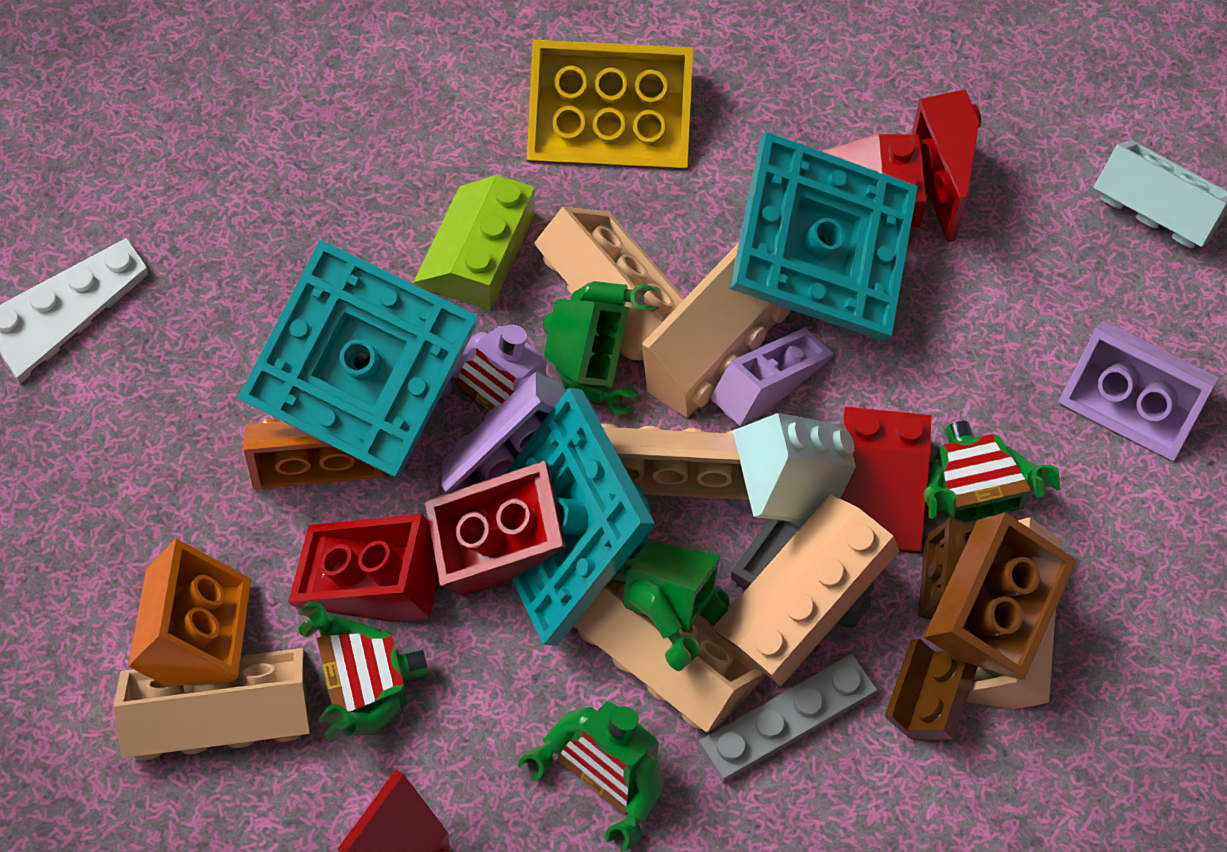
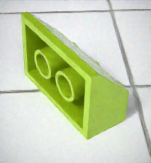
[413,175,535,311]

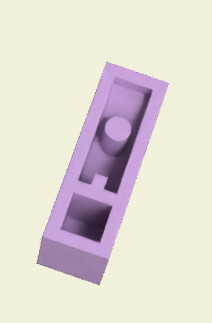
[710,327,834,426]

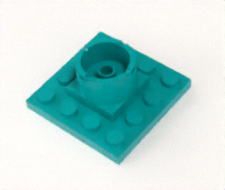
[730,132,918,341]
[238,239,480,479]
[504,388,655,646]

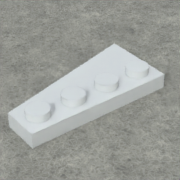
[0,238,149,384]

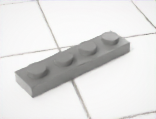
[698,654,877,783]

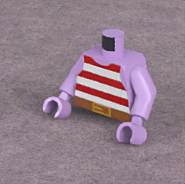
[440,325,547,411]

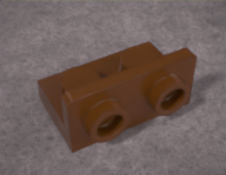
[918,518,975,619]
[885,639,978,740]

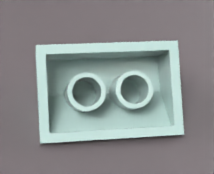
[1093,140,1227,248]
[733,413,856,523]

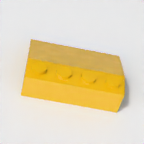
[527,40,693,169]

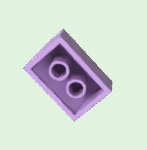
[1058,320,1219,461]
[441,372,565,493]

